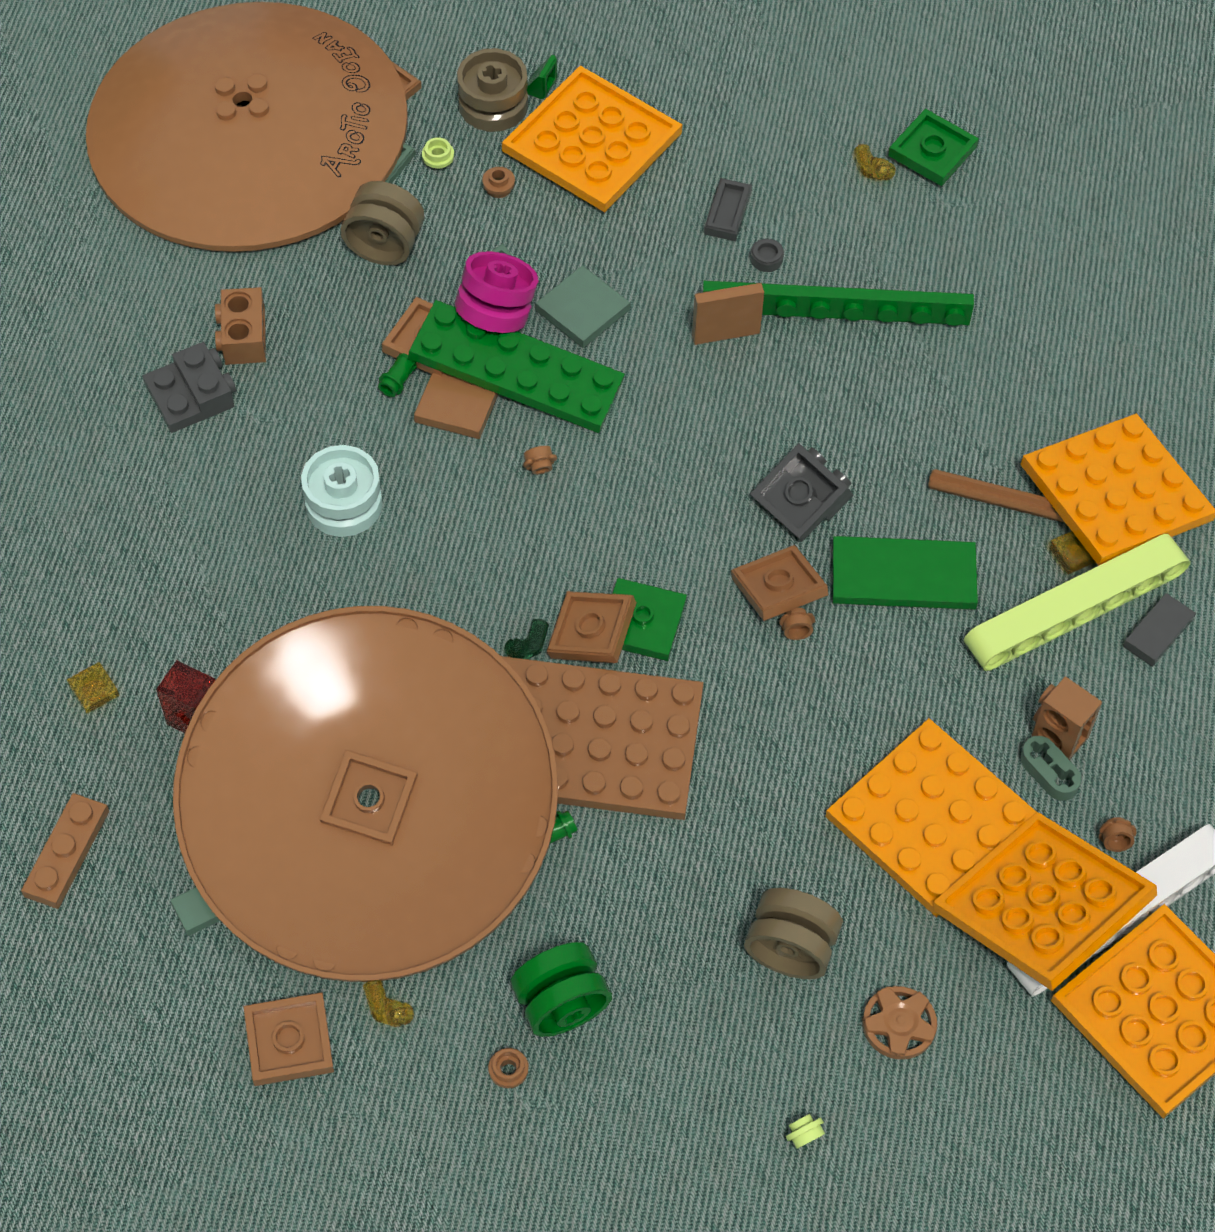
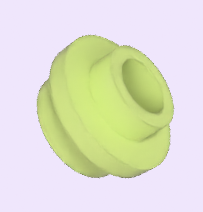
[422,138,454,169]
[785,1114,825,1149]

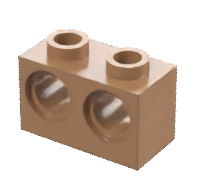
[215,287,266,365]
[1032,676,1102,760]

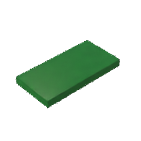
[832,536,978,610]

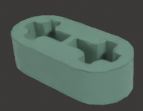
[1020,736,1082,801]

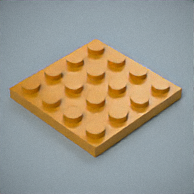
[502,65,683,213]
[1020,413,1215,566]
[825,718,1037,918]
[933,812,1157,991]
[1051,904,1215,1119]

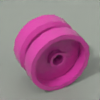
[455,251,539,333]

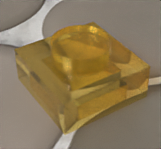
[1049,531,1096,574]
[67,662,119,714]

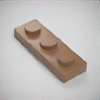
[21,793,109,909]

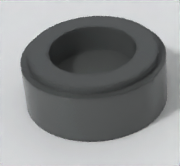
[750,239,784,272]

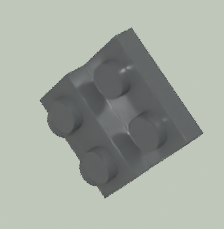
[142,341,236,433]
[750,443,853,542]

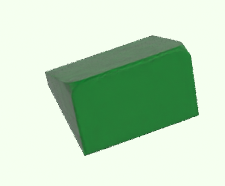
[527,55,557,100]

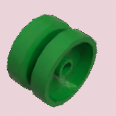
[510,942,612,1037]

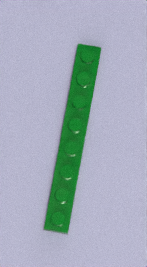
[703,280,974,326]

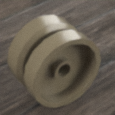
[457,48,528,132]
[340,181,425,265]
[744,888,843,979]

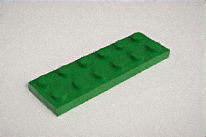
[408,300,625,433]

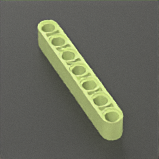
[964,534,1191,671]

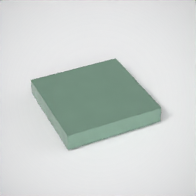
[535,265,630,348]

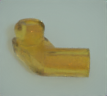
[854,144,896,180]
[363,980,414,1027]

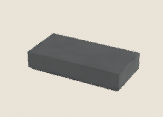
[704,178,752,241]
[1123,593,1196,667]

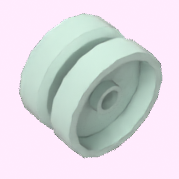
[301,445,383,537]

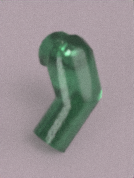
[504,619,549,659]

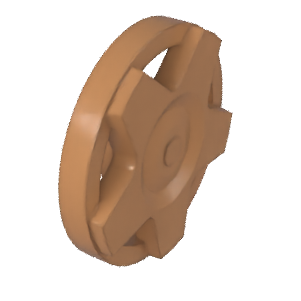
[862,986,937,1059]

